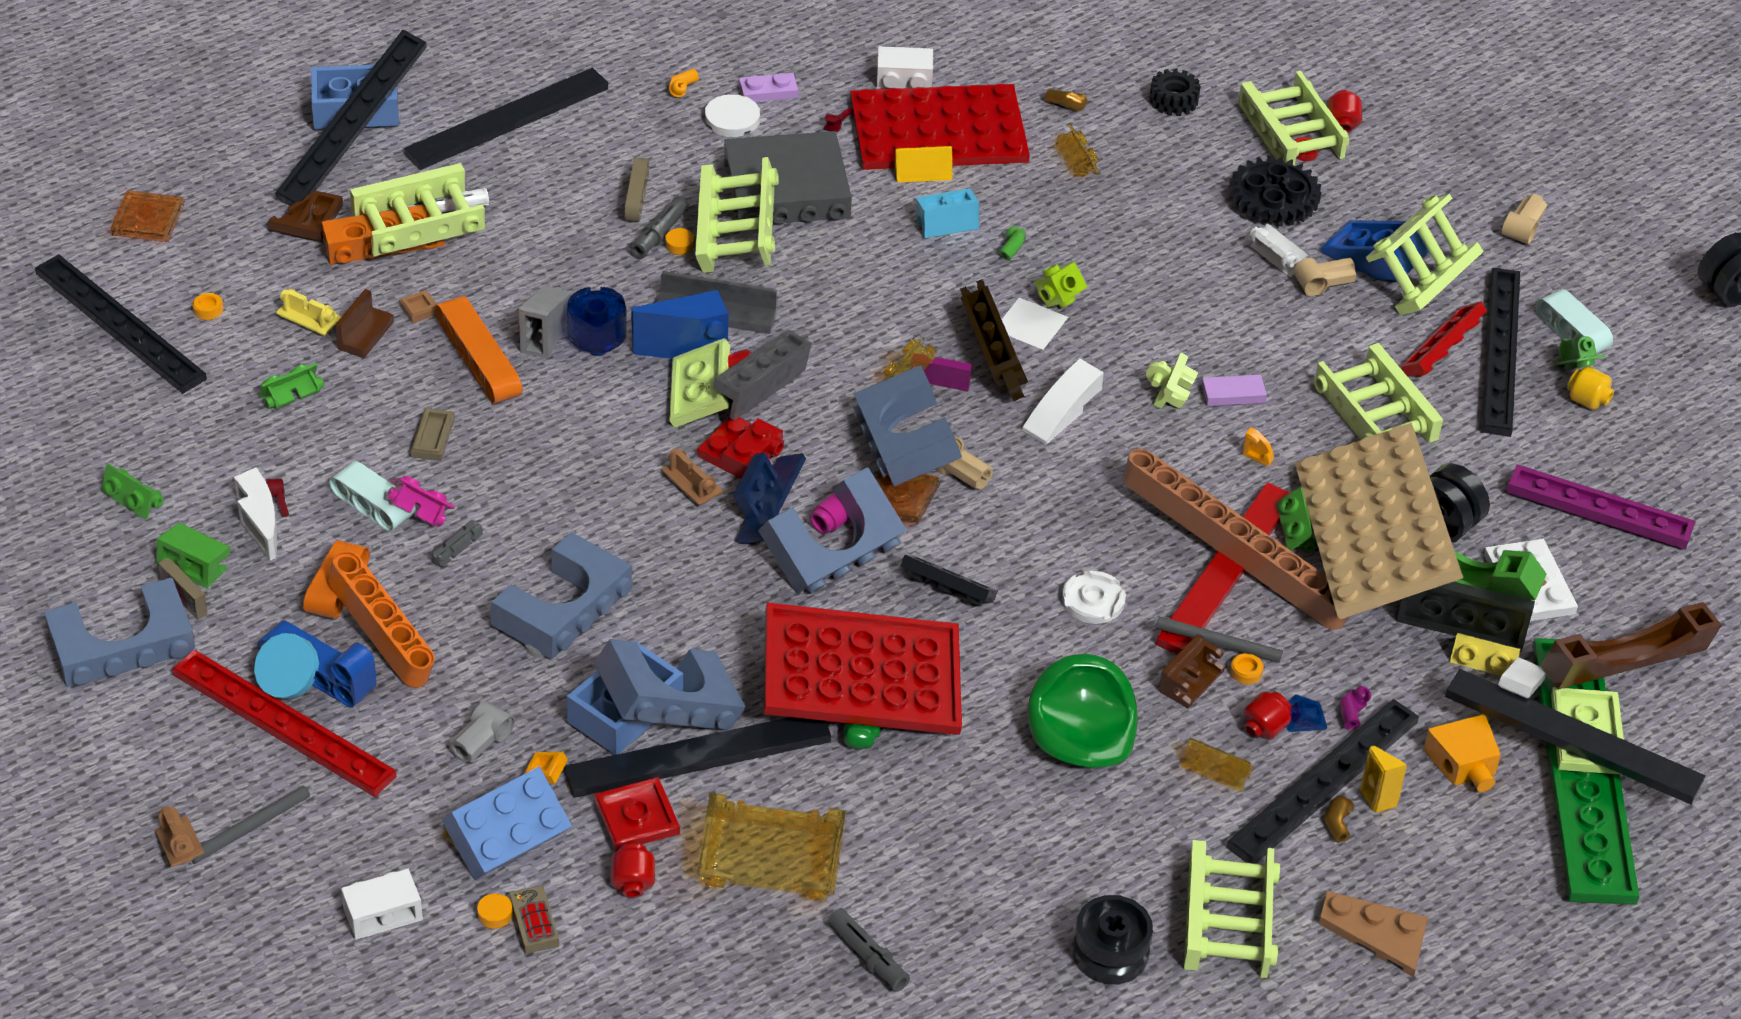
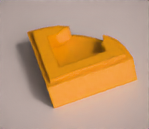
[1242,427,1274,466]

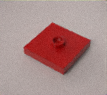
[594,777,680,852]

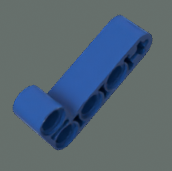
[257,620,377,708]

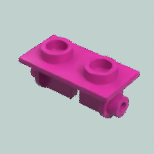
[386,476,455,526]

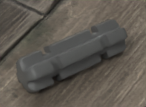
[431,520,483,567]

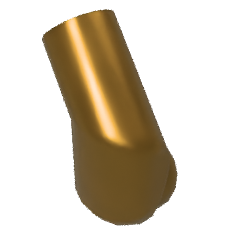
[1045,89,1088,112]
[1324,795,1354,843]

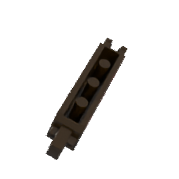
[960,279,1028,401]

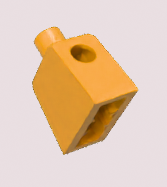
[1423,714,1500,792]

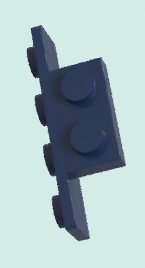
[733,453,806,544]

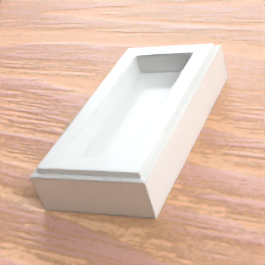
[1498,657,1547,699]

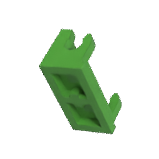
[156,522,231,589]

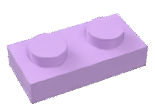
[739,73,798,102]

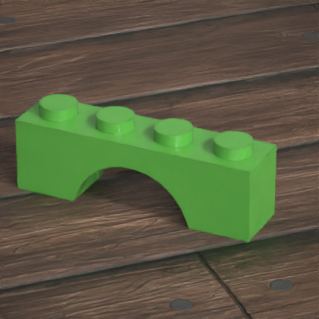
[1454,550,1547,600]

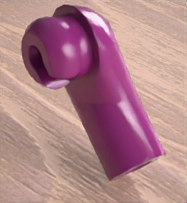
[1339,686,1371,730]

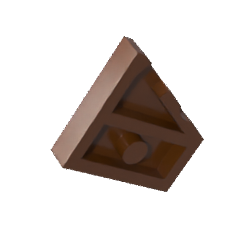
[268,190,343,241]

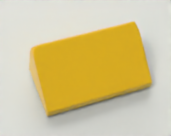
[894,146,953,182]
[1360,746,1407,813]

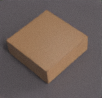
[399,290,436,324]

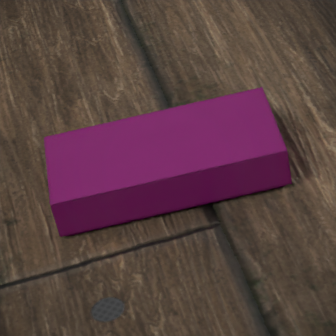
[911,353,972,392]

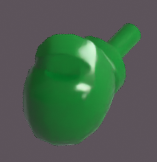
[844,723,880,750]

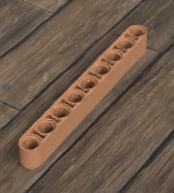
[1122,449,1347,629]

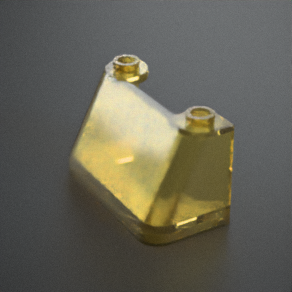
[697,793,847,902]

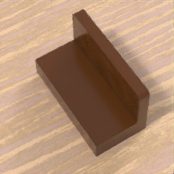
[336,289,394,358]

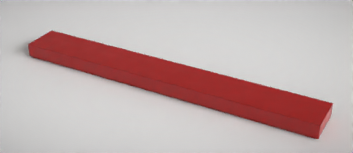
[1156,482,1291,655]
[172,649,397,798]

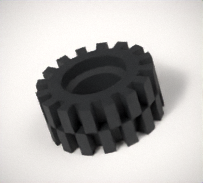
[1149,69,1201,116]

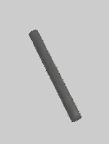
[1155,616,1283,663]
[192,785,310,864]

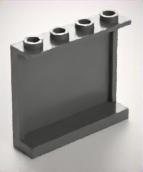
[724,131,852,224]

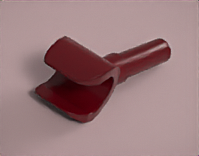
[824,107,853,133]
[266,478,289,517]

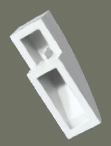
[1022,359,1104,444]
[234,467,278,560]

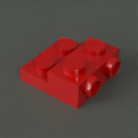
[697,417,784,479]

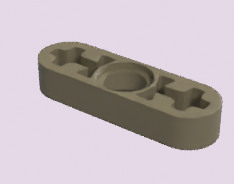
[625,158,649,222]

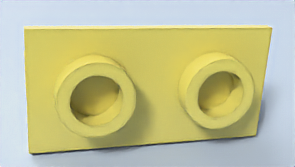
[276,289,342,336]
[1450,633,1520,676]

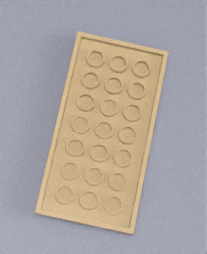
[1295,423,1463,620]

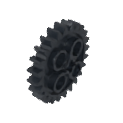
[1229,156,1322,226]

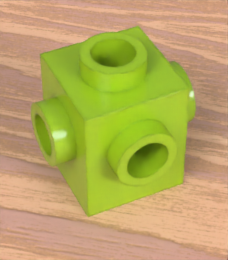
[1034,261,1088,308]

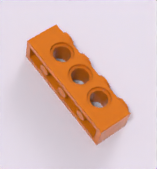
[322,205,445,265]

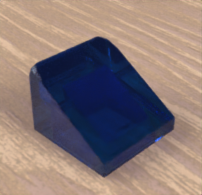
[1287,694,1327,732]

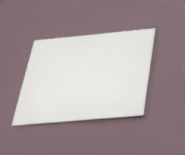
[1002,297,1068,350]

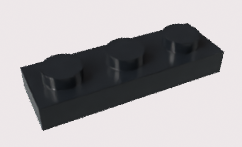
[900,555,998,606]

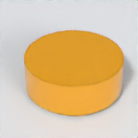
[666,228,694,255]
[193,293,223,320]
[1230,653,1264,684]
[477,893,513,929]

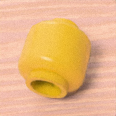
[1567,366,1614,410]

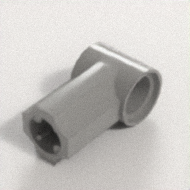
[449,701,515,763]

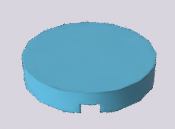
[254,633,319,700]

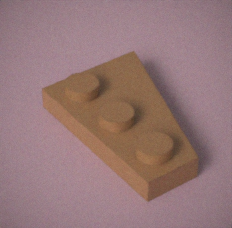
[1319,891,1428,977]

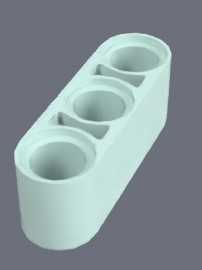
[1535,289,1613,354]
[329,461,416,531]

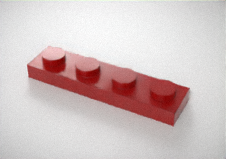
[1399,301,1487,377]

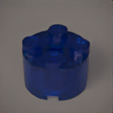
[567,287,627,356]

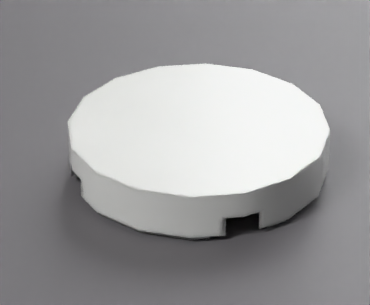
[705,94,760,137]
[1062,571,1126,624]

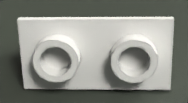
[1250,223,1308,277]

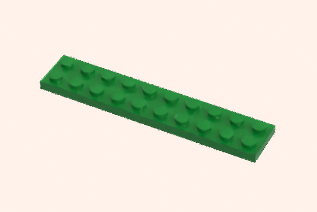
[1532,638,1640,905]

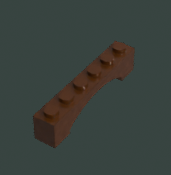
[1541,602,1722,690]

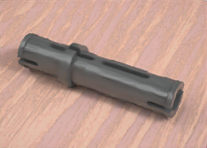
[630,196,689,259]
[828,908,910,992]

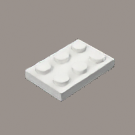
[1484,539,1578,621]

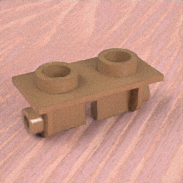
[661,448,724,506]
[155,806,204,867]

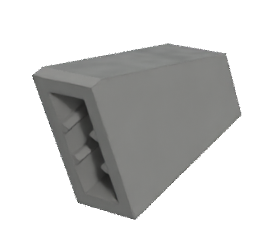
[519,285,573,359]

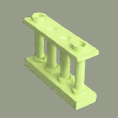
[1238,71,1349,166]
[695,157,779,272]
[350,163,485,256]
[1366,194,1483,316]
[1314,343,1443,443]
[1184,840,1280,978]

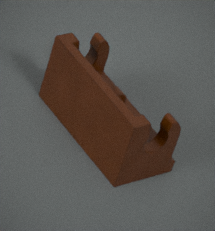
[1159,634,1225,709]

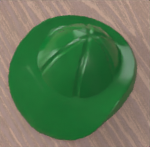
[1028,654,1138,768]

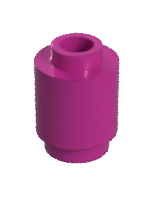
[810,492,850,534]

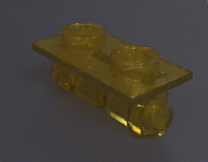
[1056,123,1100,177]
[882,337,938,381]
[1181,738,1254,792]

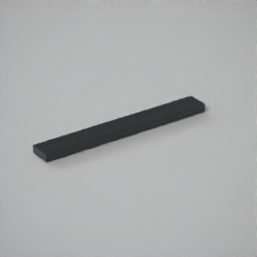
[275,30,427,206]
[404,67,608,170]
[35,254,207,394]
[1481,267,1521,437]
[1445,668,1706,805]
[1226,698,1419,864]
[565,717,831,798]

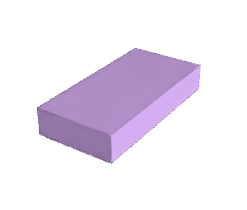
[1201,375,1267,406]

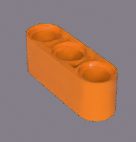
[303,540,370,620]

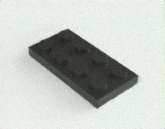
[1396,582,1535,652]

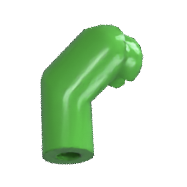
[999,226,1027,261]

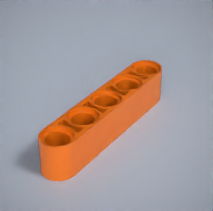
[435,295,523,404]
[328,551,435,688]

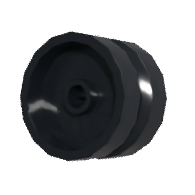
[1698,232,1741,307]
[1430,463,1490,543]
[1073,895,1153,985]

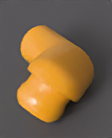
[669,68,699,98]

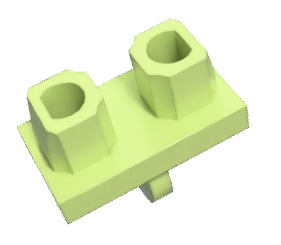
[1146,353,1198,409]

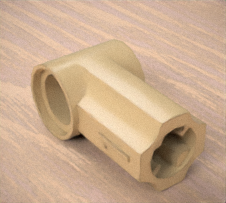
[1501,193,1547,245]
[1294,258,1356,296]
[936,436,993,490]

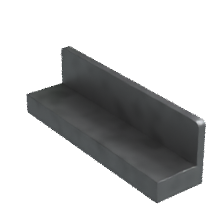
[657,271,777,334]
[713,329,812,420]

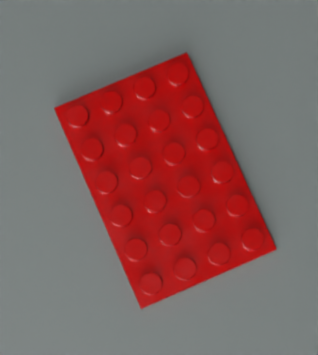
[850,83,1030,170]
[764,602,962,735]

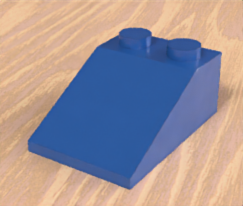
[1321,220,1429,282]
[631,290,729,359]

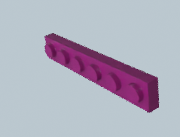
[1507,464,1696,550]

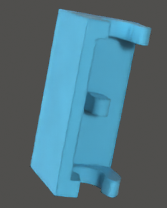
[916,188,979,238]

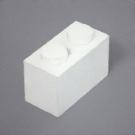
[877,46,933,89]
[341,868,423,940]

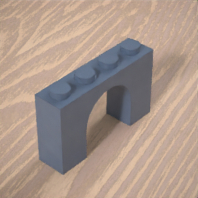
[853,365,962,486]
[758,467,907,594]
[491,532,633,659]
[44,578,196,687]
[594,639,746,730]

